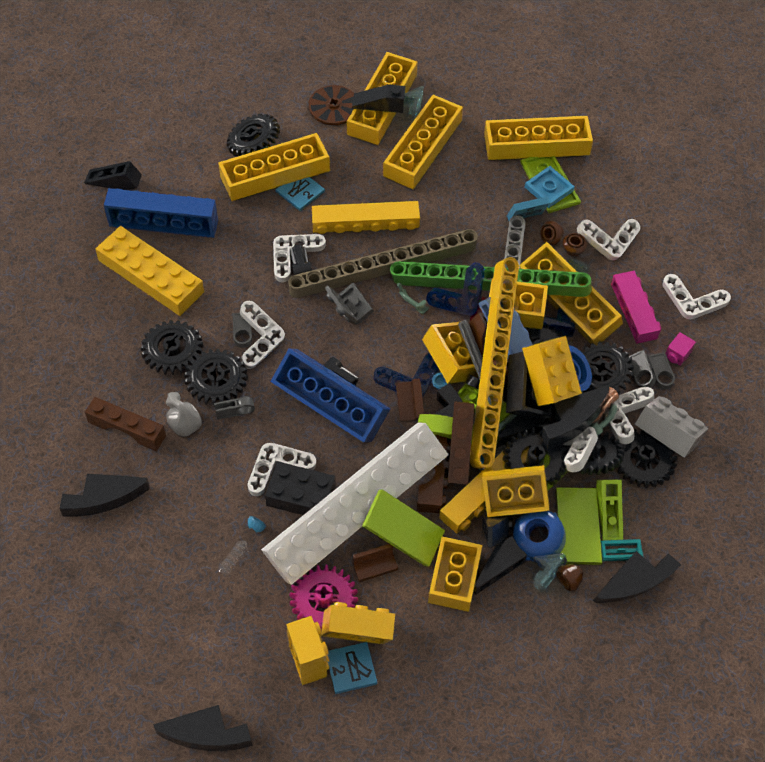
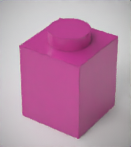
[665,332,696,366]

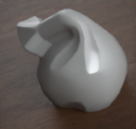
[166,392,202,437]

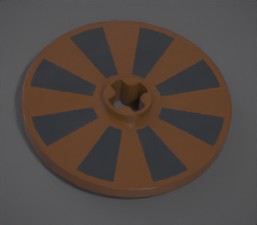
[309,85,354,125]

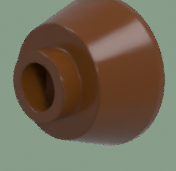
[540,221,564,245]
[563,233,587,256]
[556,564,583,591]

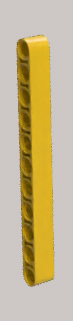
[470,257,519,469]

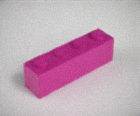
[611,271,661,344]

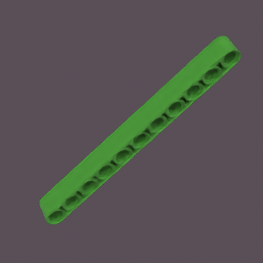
[390,261,592,297]

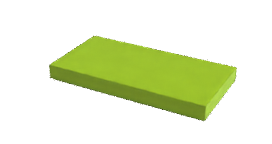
[520,156,581,213]
[556,487,602,565]
[362,489,445,567]

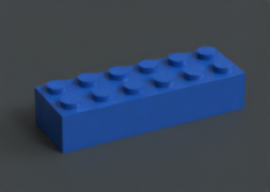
[104,188,218,238]
[270,348,391,443]

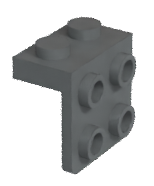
[325,283,374,324]

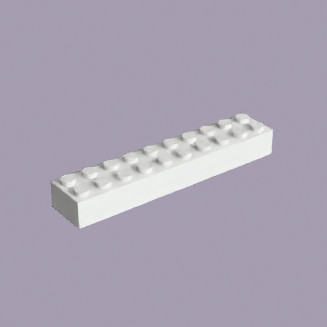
[261,423,448,585]

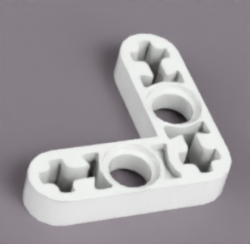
[577,219,640,260]
[273,234,326,282]
[663,274,731,320]
[240,301,285,369]
[602,387,654,444]
[563,427,598,472]
[248,443,316,496]

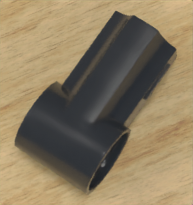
[290,244,312,275]
[323,357,359,386]

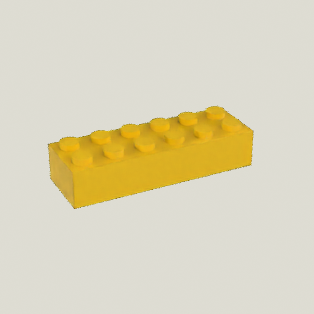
[347,52,418,145]
[383,95,463,190]
[484,116,593,160]
[218,133,330,201]
[95,226,204,316]
[519,242,623,346]

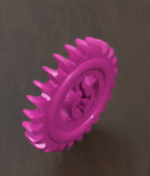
[289,564,358,631]

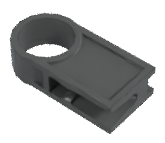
[232,312,252,348]
[627,350,656,388]
[648,352,675,389]
[214,397,255,420]

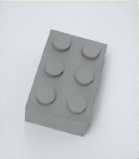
[635,396,708,458]

